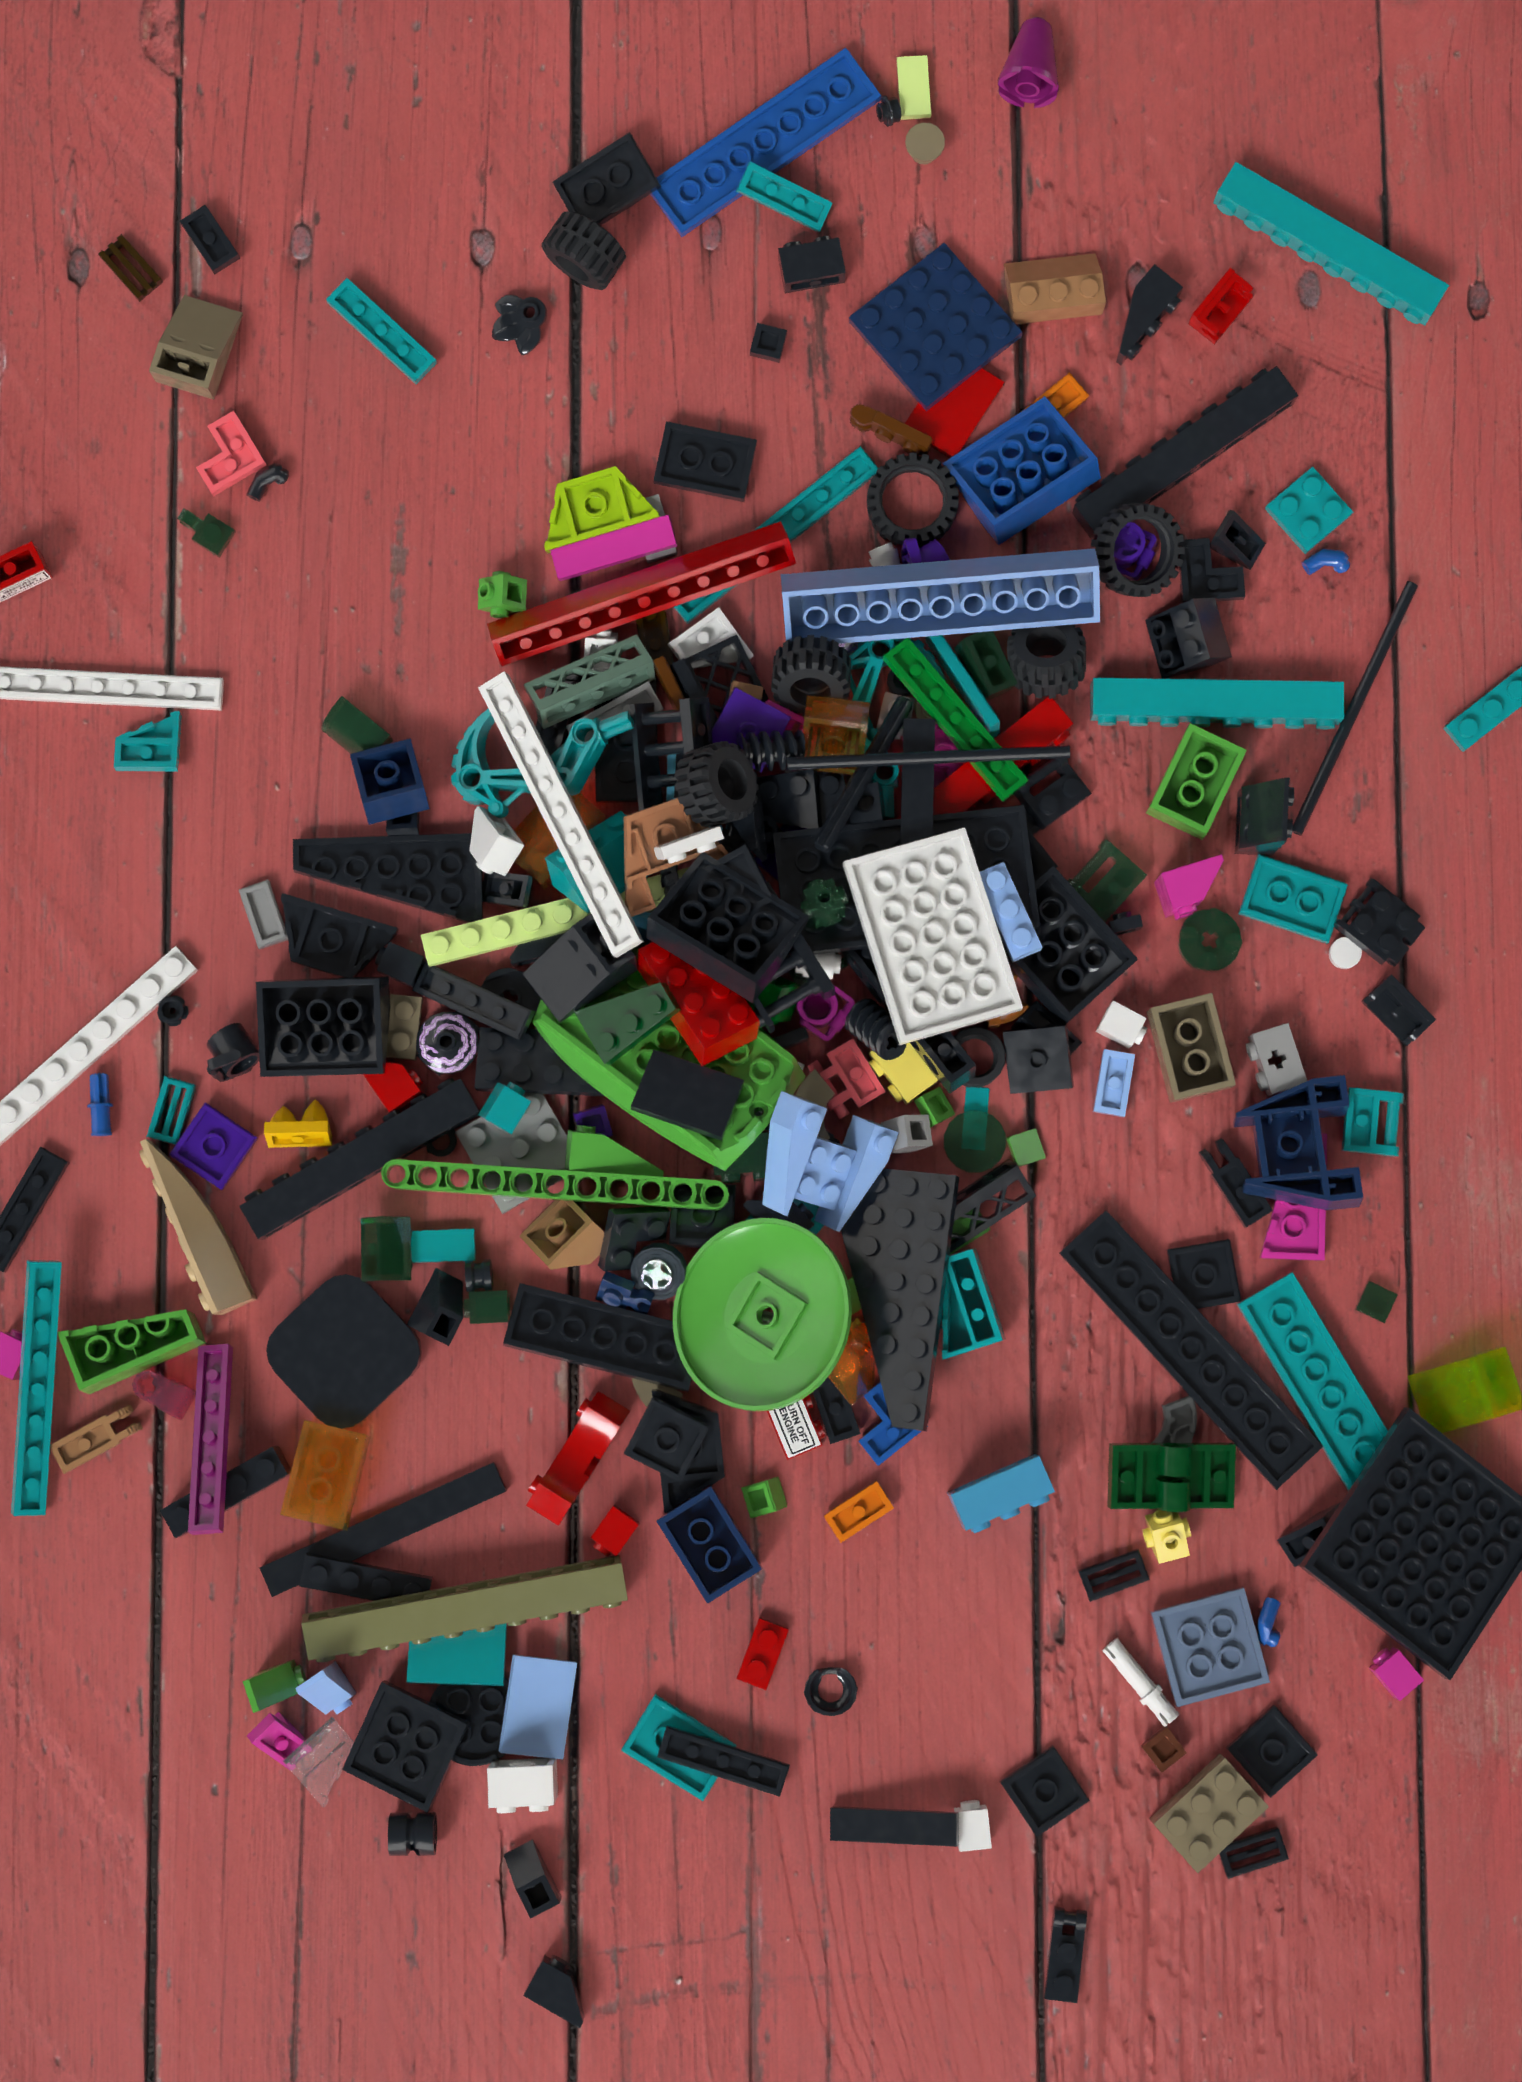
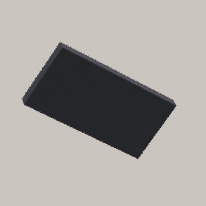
[594,677,657,803]

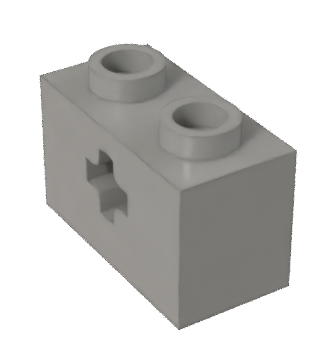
[1246,1023,1307,1097]

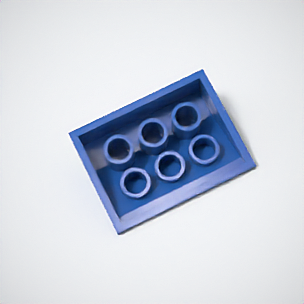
[943,397,1101,545]

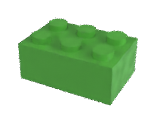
[1146,723,1247,840]

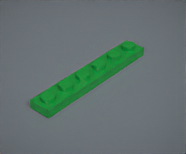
[883,638,1028,802]

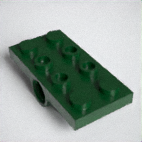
[1107,1443,1236,1512]

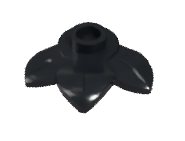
[492,295,547,356]

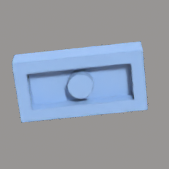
[1093,1049,1135,1117]

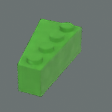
[57,1309,206,1395]

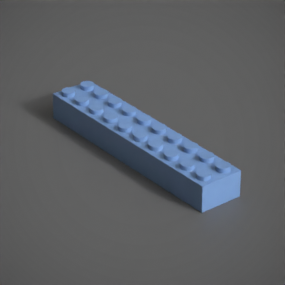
[781,548,1100,644]

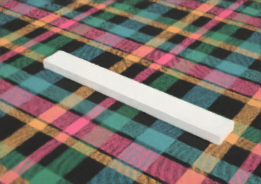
[0,666,224,711]

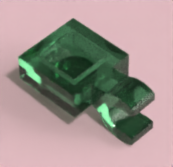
[177,508,236,558]

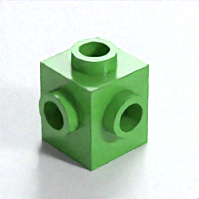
[478,571,527,619]

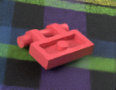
[807,1038,885,1120]

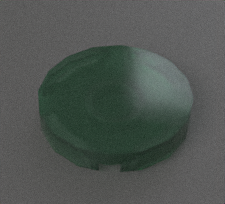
[943,1110,1006,1173]

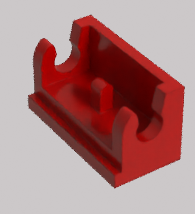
[1188,268,1254,345]

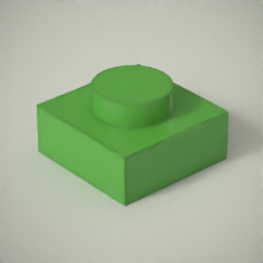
[914,1087,955,1128]

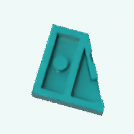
[114,711,182,772]

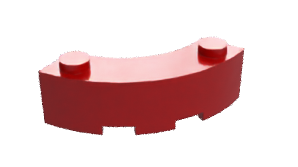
[526,1391,630,1526]

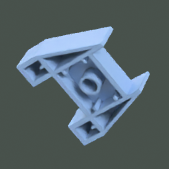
[762,1091,899,1232]

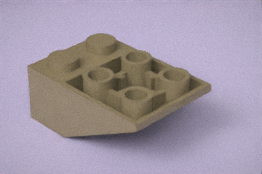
[149,295,243,400]

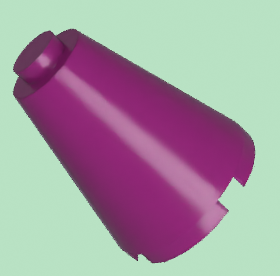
[998,17,1059,108]

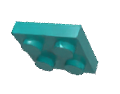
[1265,467,1354,555]

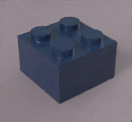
[350,738,430,825]

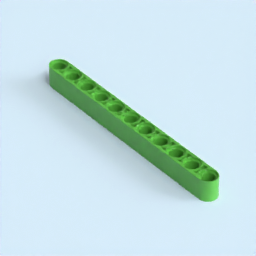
[381,1159,729,1210]

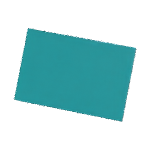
[1238,854,1348,944]
[407,1623,507,1686]
[621,1694,737,1801]

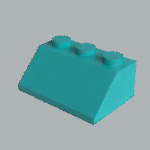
[545,811,651,914]

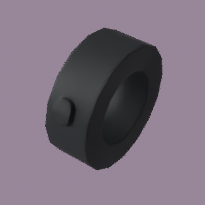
[425,1130,457,1157]

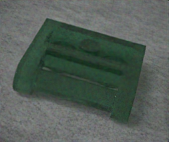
[1067,839,1147,922]

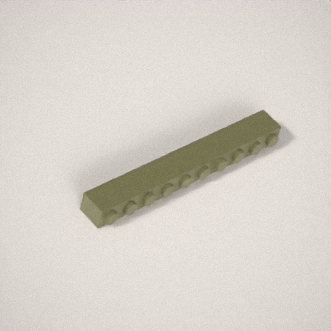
[301,1555,628,1662]

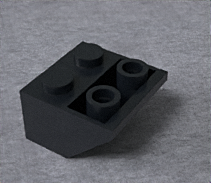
[1145,598,1232,679]

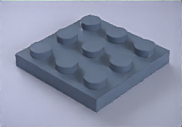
[1150,1587,1270,1707]

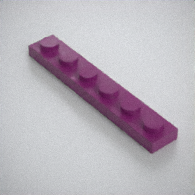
[188,1343,233,1535]

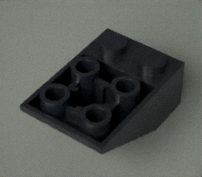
[1234,778,1294,856]
[523,914,638,1023]

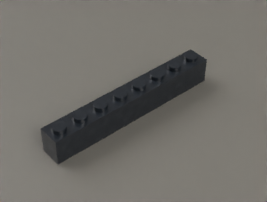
[1072,366,1299,540]
[239,1077,480,1240]

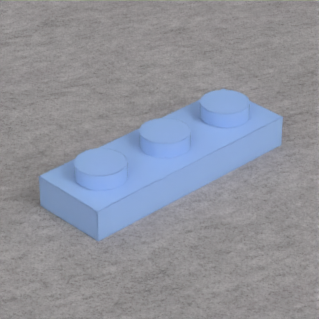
[980,862,1042,962]

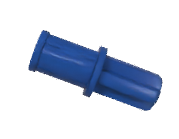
[87,1073,113,1136]

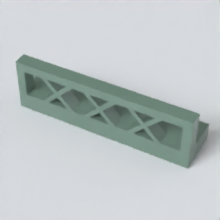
[524,634,656,729]

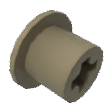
[905,122,945,165]

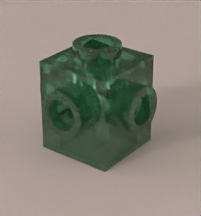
[800,878,848,929]

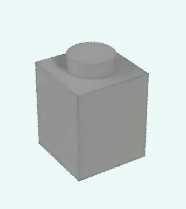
[881,1115,933,1153]

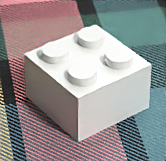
[487,1758,558,1813]

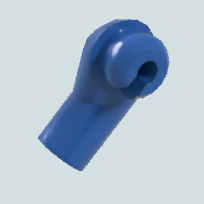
[1302,549,1350,575]
[1258,1597,1281,1647]

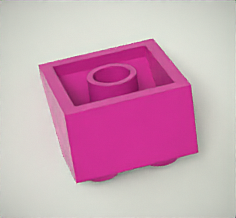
[1154,854,1224,920]

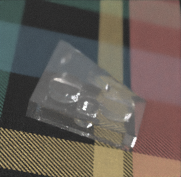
[283,1717,354,1808]

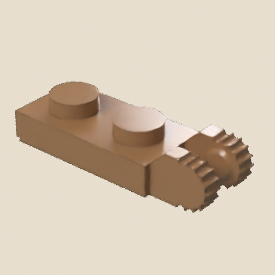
[50,1405,143,1474]

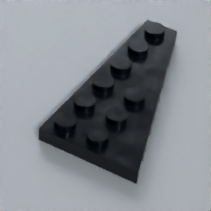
[293,833,483,923]

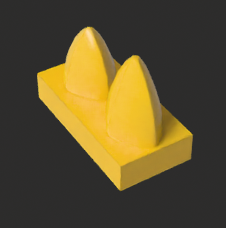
[264,1100,332,1148]

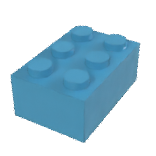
[947,1454,1055,1533]

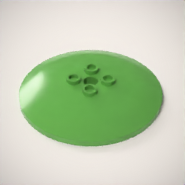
[673,1218,852,1411]

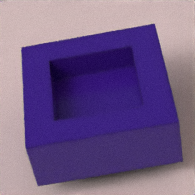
[573,1104,613,1137]

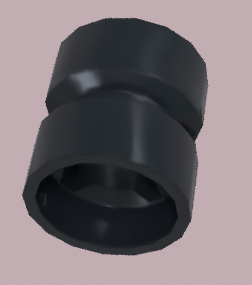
[388,1812,437,1856]

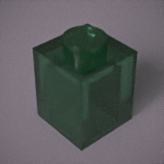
[463,1290,510,1324]

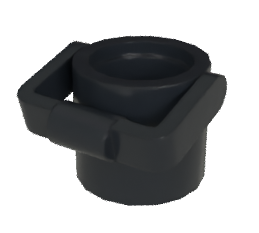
[207,1023,259,1082]

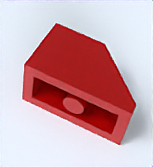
[363,1062,423,1113]

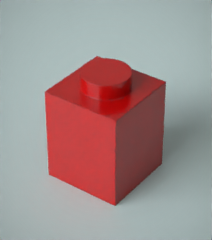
[590,1504,640,1557]

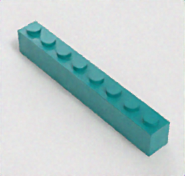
[1213,162,1449,326]
[1090,678,1344,730]

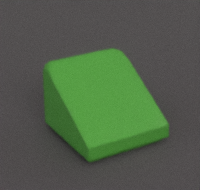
[1006,1128,1046,1167]
[741,1477,787,1519]

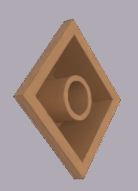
[519,1200,604,1270]

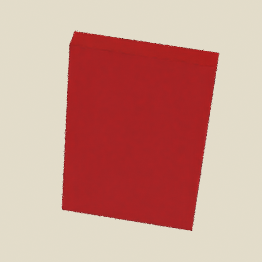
[904,368,1005,458]

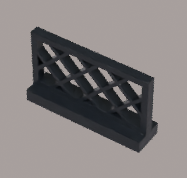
[670,635,769,731]

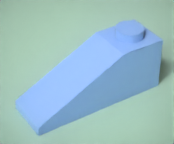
[295,1661,356,1715]

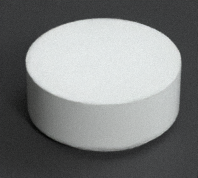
[1329,937,1362,969]

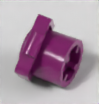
[797,986,854,1041]

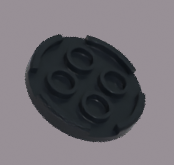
[429,1677,509,1766]

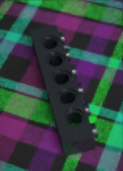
[839,949,976,1094]

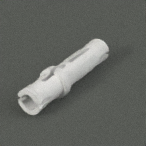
[1102,1638,1179,1727]

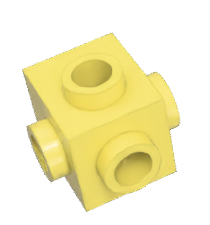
[1142,1510,1191,1564]

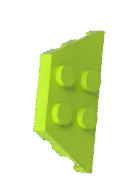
[544,466,660,553]

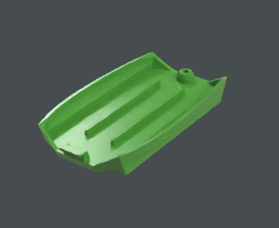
[532,942,806,1171]

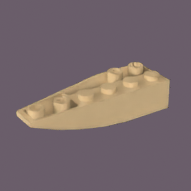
[139,1139,257,1315]

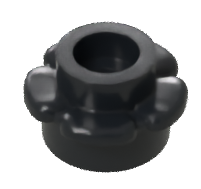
[876,96,901,127]
[157,995,188,1026]

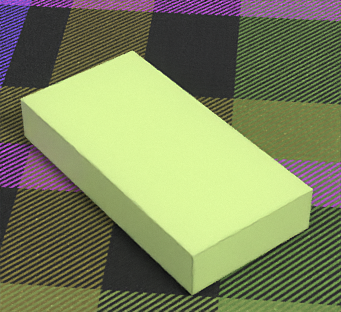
[896,55,931,120]

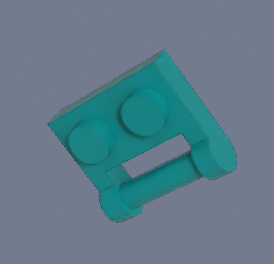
[1341,1087,1404,1157]

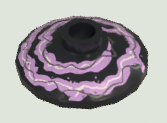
[416,1012,479,1074]

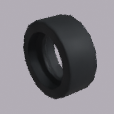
[954,1027,1005,1088]

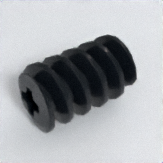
[736,729,805,772]
[845,998,907,1060]

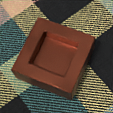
[1140,1726,1187,1773]

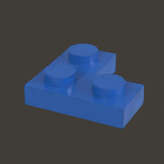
[858,1382,928,1466]

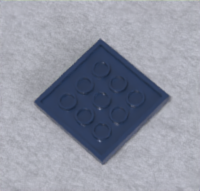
[849,243,1022,411]

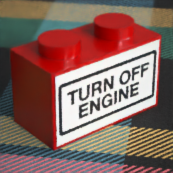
[0,541,53,602]
[767,1395,826,1460]

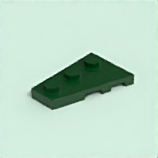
[574,982,682,1065]

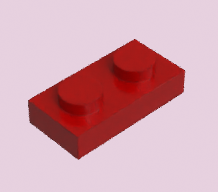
[736,1617,789,1690]

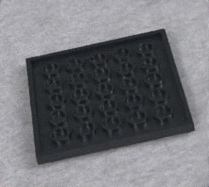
[1299,1407,1522,1680]

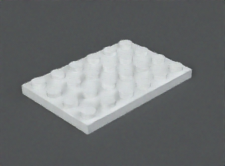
[843,828,1023,1045]

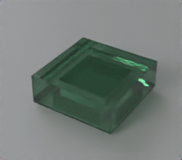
[1354,1281,1398,1323]

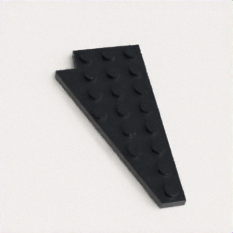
[841,1168,960,1432]

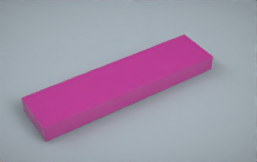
[550,515,678,581]

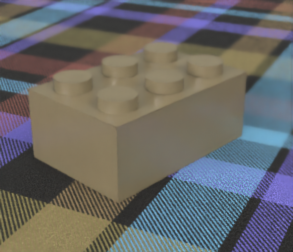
[1146,993,1236,1103]
[1149,1753,1269,1873]

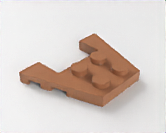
[624,798,728,917]

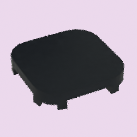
[266,1274,422,1429]

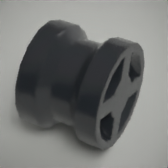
[465,1259,493,1292]

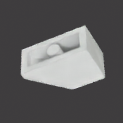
[469,806,524,876]

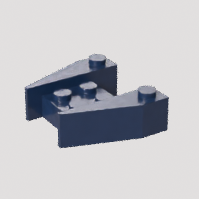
[1233,1075,1364,1210]

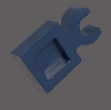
[596,1271,655,1315]

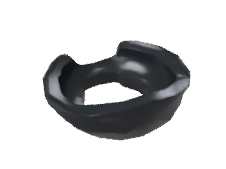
[804,1667,858,1716]

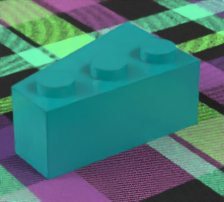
[942,1248,1006,1360]

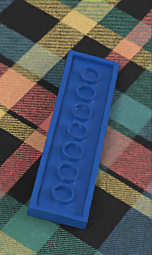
[650,48,881,237]

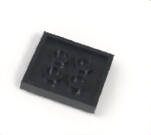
[342,1680,470,1812]

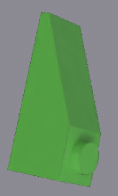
[565,1125,664,1177]
[243,1659,306,1713]

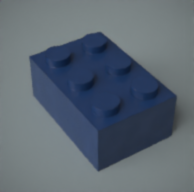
[656,1485,762,1604]

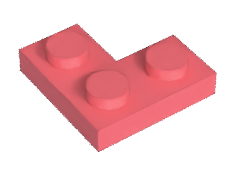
[196,410,267,497]

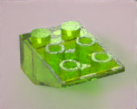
[1407,1347,1522,1433]

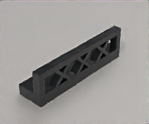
[950,1159,1036,1253]

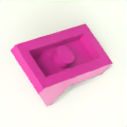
[247,1712,313,1770]

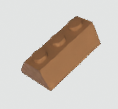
[1003,253,1106,324]

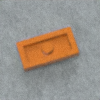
[823,1481,894,1543]

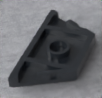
[281,893,399,978]
[651,1389,725,1513]

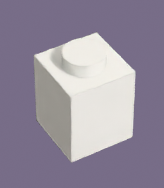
[1095,1001,1148,1049]
[954,1800,992,1852]

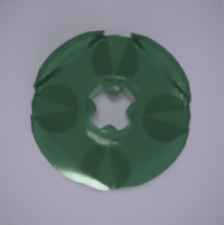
[1178,908,1242,972]

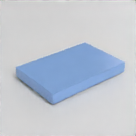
[499,1654,577,1760]

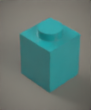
[478,1082,531,1134]

